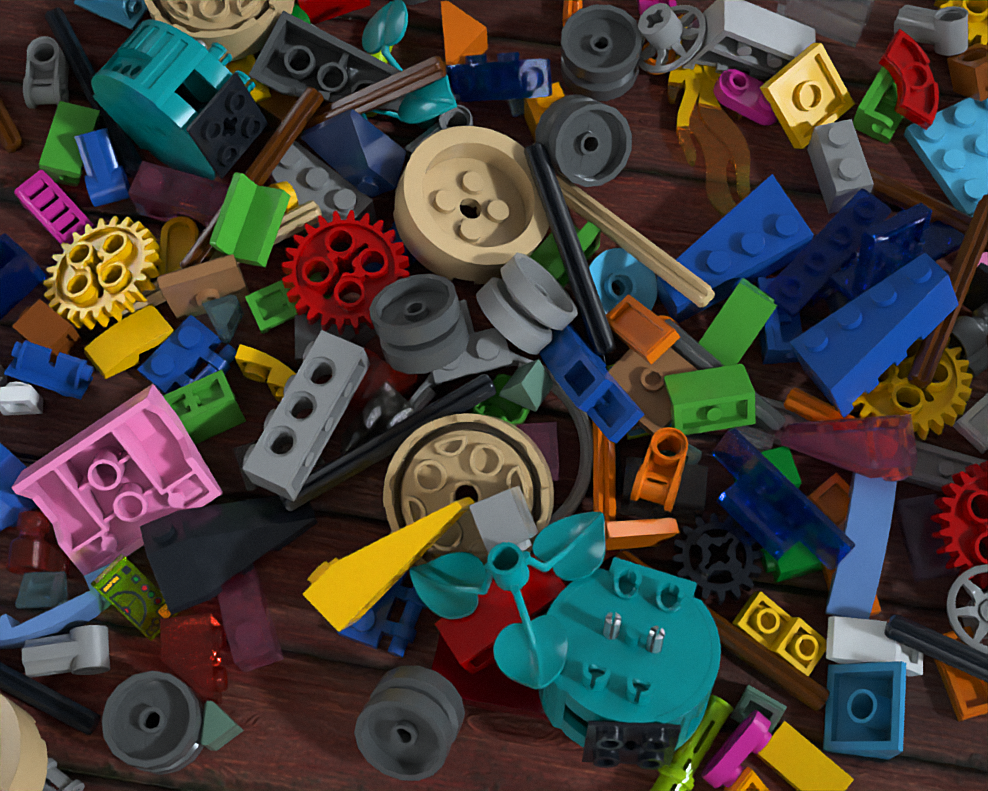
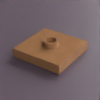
[157,254,250,321]
[608,347,697,437]

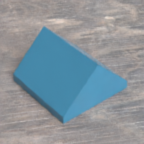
[823,661,907,760]

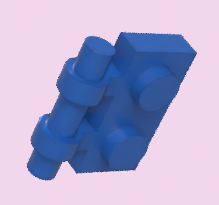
[137,315,237,395]
[337,572,427,658]

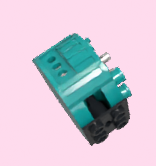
[91,19,268,183]
[538,557,721,770]

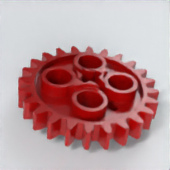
[282,210,410,335]
[931,460,988,590]

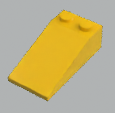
[303,497,475,632]

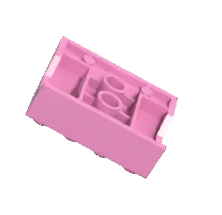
[11,384,222,576]

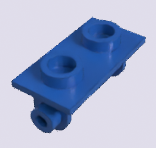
[4,340,94,400]

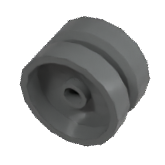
[561,5,642,101]
[536,95,632,187]
[369,274,470,374]
[354,665,465,781]
[102,671,204,775]

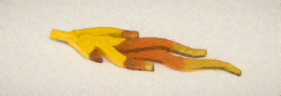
[667,15,750,217]

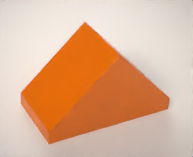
[441,1,488,82]

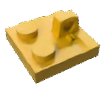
[760,43,855,149]

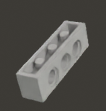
[242,330,371,502]

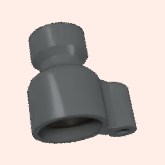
[948,303,988,378]

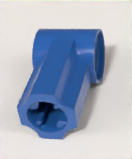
[74,128,132,207]

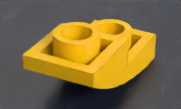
[84,304,173,379]
[235,344,296,402]
[732,591,827,676]

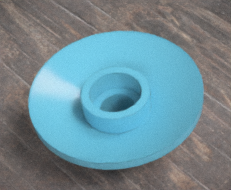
[589,248,657,314]

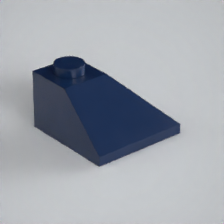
[301,109,407,198]

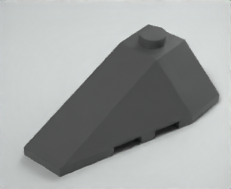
[248,10,406,113]

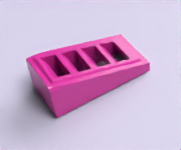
[14,170,96,245]

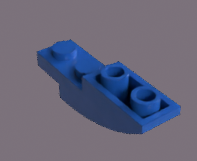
[539,323,645,444]

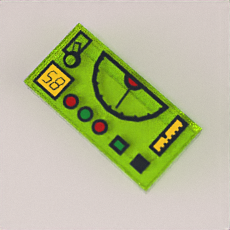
[91,554,179,641]

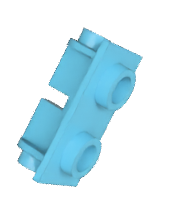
[73,0,148,30]

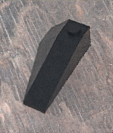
[140,495,318,615]

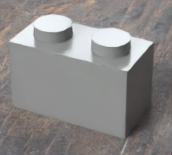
[807,119,874,213]
[469,486,539,554]

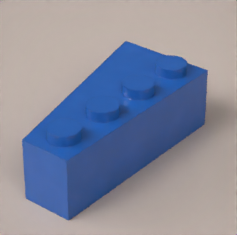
[657,174,814,323]
[789,252,959,418]

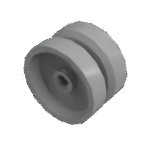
[476,252,578,355]

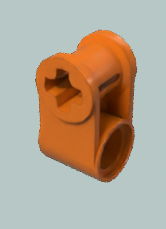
[630,427,688,512]

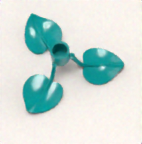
[361,0,457,129]
[410,511,606,689]

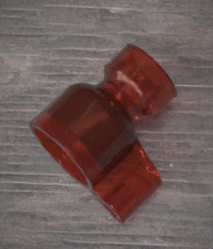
[5,511,71,577]

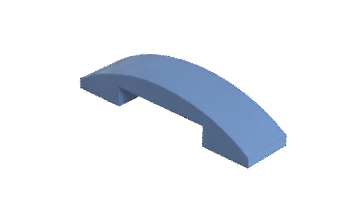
[825,457,897,620]
[0,558,136,649]

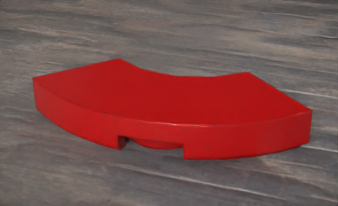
[879,29,939,130]

